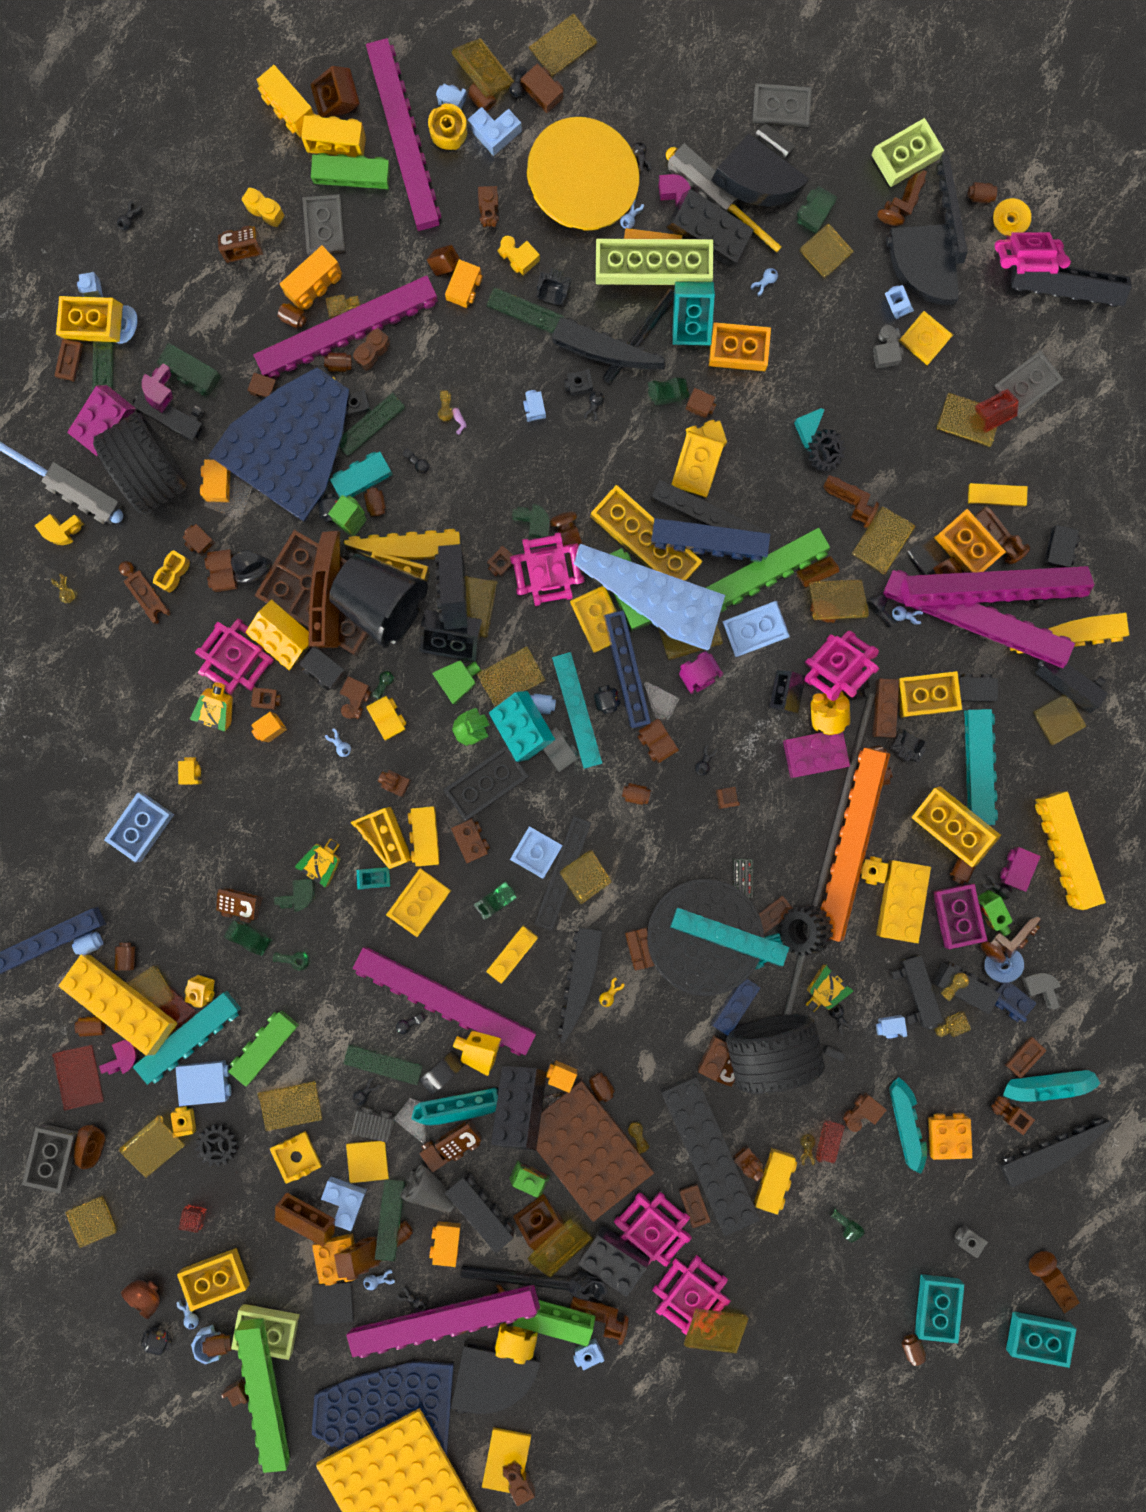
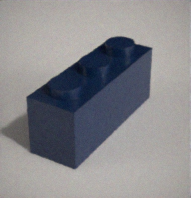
[711,978,761,1036]

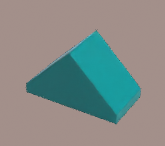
[794,408,825,449]
[356,867,390,889]

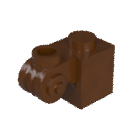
[478,186,499,227]
[340,676,372,719]
[378,770,411,797]
[842,1092,887,1132]
[991,1096,1035,1135]
[732,1145,764,1181]
[502,1460,535,1506]

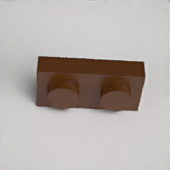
[54,339,83,382]
[796,556,840,587]
[759,895,793,934]
[1005,1036,1047,1078]
[679,1184,711,1228]

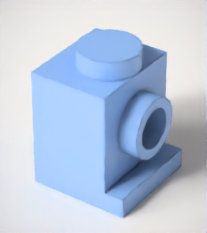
[436,84,467,109]
[77,272,103,298]
[885,285,914,319]
[523,390,546,422]
[876,1015,907,1038]
[573,1338,604,1370]

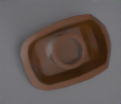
[73,1125,105,1169]

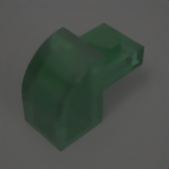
[648,377,690,405]
[512,504,550,538]
[274,879,315,912]
[474,882,517,920]
[224,920,272,956]

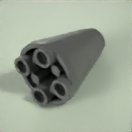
[400,1164,455,1213]

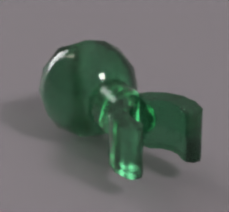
[371,671,394,699]

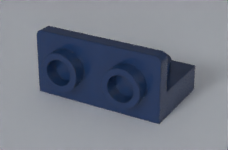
[995,982,1036,1022]

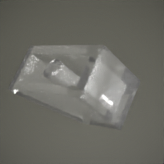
[643,681,680,721]
[394,1098,427,1144]

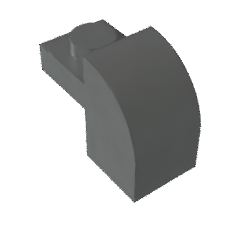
[1021,971,1061,1010]

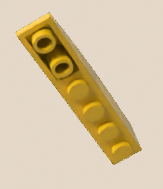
[344,529,461,560]
[1010,613,1129,654]

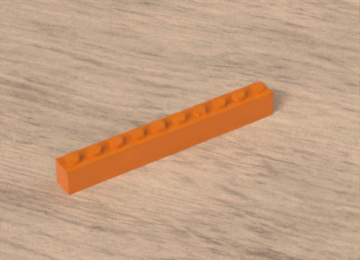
[821,748,891,942]

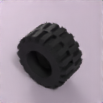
[779,905,833,956]

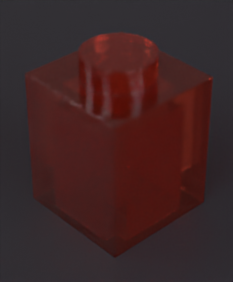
[179,1205,206,1233]

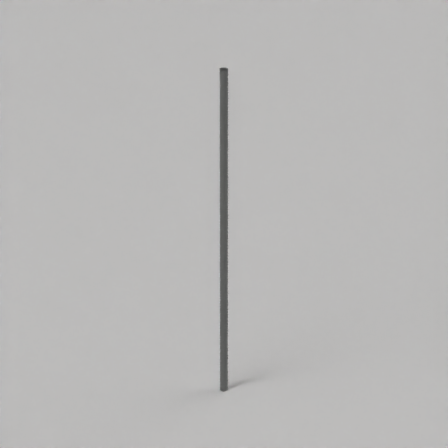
[783,693,876,1015]

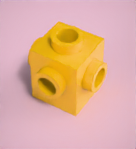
[861,856,889,885]
[185,975,215,1008]

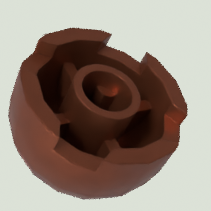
[121,1280,160,1319]

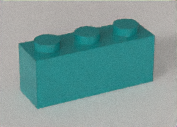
[330,452,393,498]

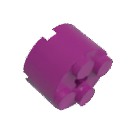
[679,651,724,694]

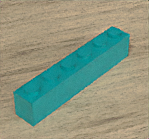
[552,652,602,769]
[964,709,998,825]
[670,908,789,966]
[133,991,241,1085]

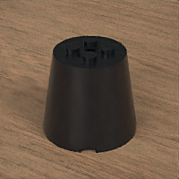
[329,552,428,648]

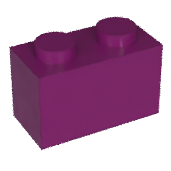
[1000,847,1041,892]

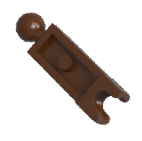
[119,561,171,624]

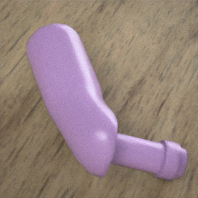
[452,408,467,435]

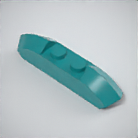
[1003,1070,1101,1102]
[889,1077,927,1174]
[411,1088,499,1125]

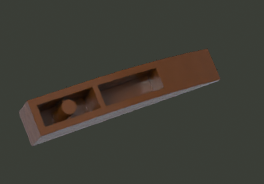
[309,531,340,648]

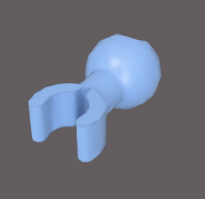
[620,200,644,229]
[751,268,778,296]
[892,606,923,625]
[325,729,351,757]
[363,1269,395,1290]
[176,1301,199,1329]

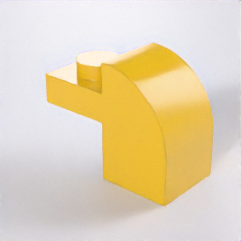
[35,514,84,545]

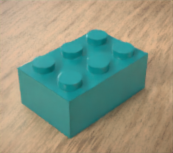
[672,282,715,345]
[489,691,555,762]
[915,1274,964,1344]
[1006,1311,1076,1368]

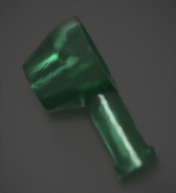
[273,951,310,971]
[830,1209,865,1243]

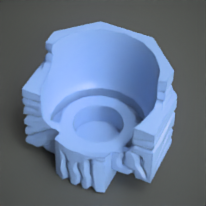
[191,1325,222,1364]

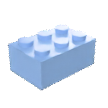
[104,792,174,862]

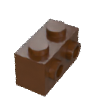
[451,819,490,863]

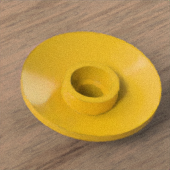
[993,198,1031,236]

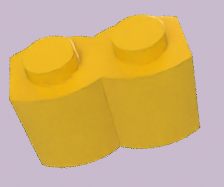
[242,188,284,227]
[153,550,190,593]
[366,696,407,741]

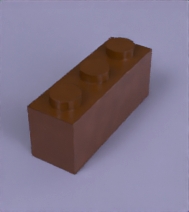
[873,679,899,738]
[275,1193,336,1247]
[334,1236,386,1280]

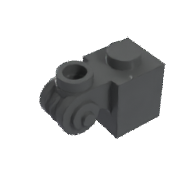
[873,325,904,369]

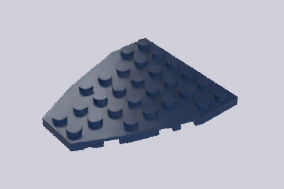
[208,368,350,522]
[312,1361,454,1456]

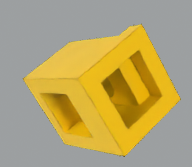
[178,757,202,785]
[171,1106,197,1137]

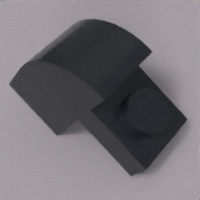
[419,1051,464,1094]

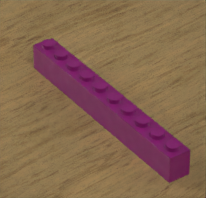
[366,38,442,231]
[253,275,438,379]
[900,566,1095,607]
[883,570,1075,668]
[352,946,536,1056]
[346,1285,540,1358]

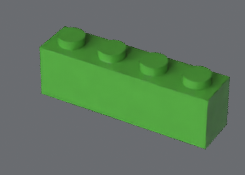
[311,153,390,189]
[328,495,367,536]
[229,1010,299,1086]
[513,1300,595,1347]

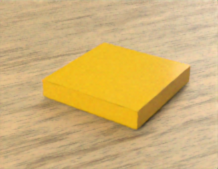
[899,311,953,365]
[346,1140,389,1183]

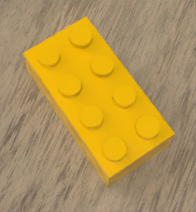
[911,786,1001,867]
[876,860,931,943]

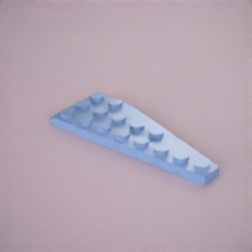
[573,544,725,650]

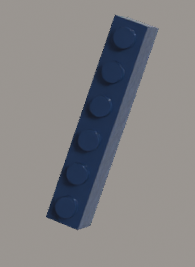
[651,518,770,562]
[603,610,651,728]
[0,907,106,974]

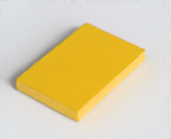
[671,431,725,498]
[570,586,617,653]
[386,868,451,937]
[482,1427,531,1493]

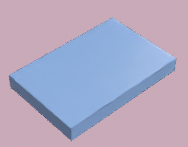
[723,601,790,657]

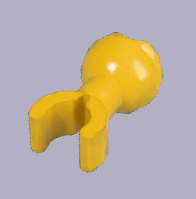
[599,978,625,1007]

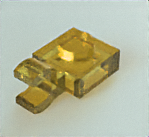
[326,294,360,319]
[935,1011,971,1037]

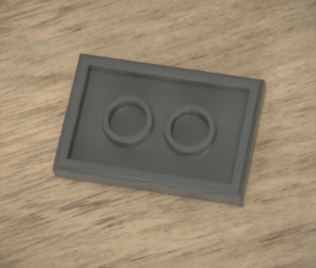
[752,83,812,127]
[302,194,345,255]
[994,350,1064,415]

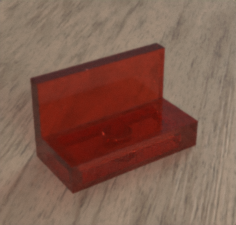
[975,389,1019,433]
[815,1120,845,1164]

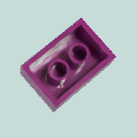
[67,385,136,456]
[783,732,850,778]
[932,883,987,949]

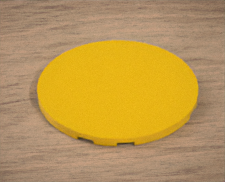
[527,117,639,230]

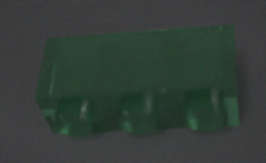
[157,343,221,395]

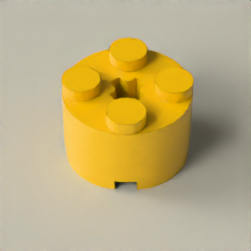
[428,103,468,150]
[811,691,850,735]
[495,1323,538,1364]

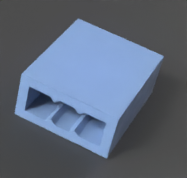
[176,1060,232,1106]

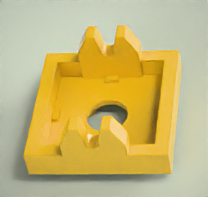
[270,1131,322,1184]

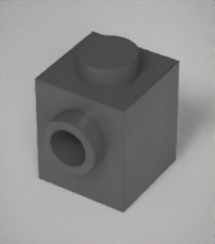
[954,1225,988,1258]

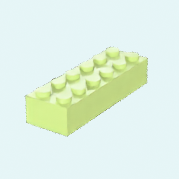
[596,239,713,285]

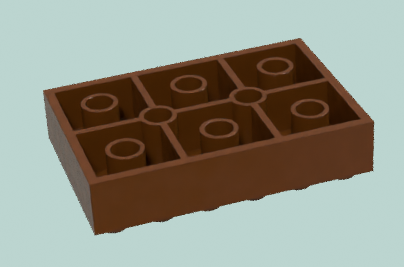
[254,530,369,657]
[537,1078,654,1222]

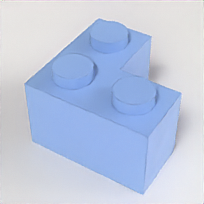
[467,107,522,156]
[321,1177,367,1231]

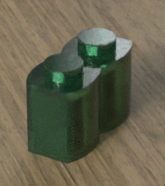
[797,186,838,234]

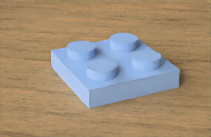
[510,826,563,879]

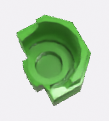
[452,708,489,746]

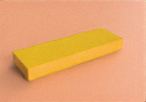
[968,483,1028,507]

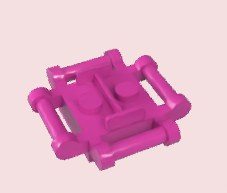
[994,232,1071,274]
[510,532,585,606]
[195,618,274,695]
[805,631,879,701]
[614,1192,692,1267]
[652,1255,731,1335]

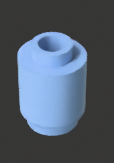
[530,694,556,714]
[72,931,103,955]

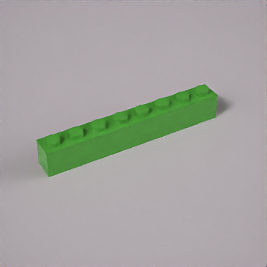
[706,528,830,613]
[234,1318,290,1473]

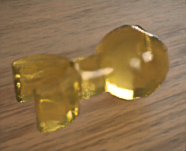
[438,390,453,422]
[51,574,75,603]
[941,973,969,1001]
[628,1122,649,1154]
[800,1134,816,1165]

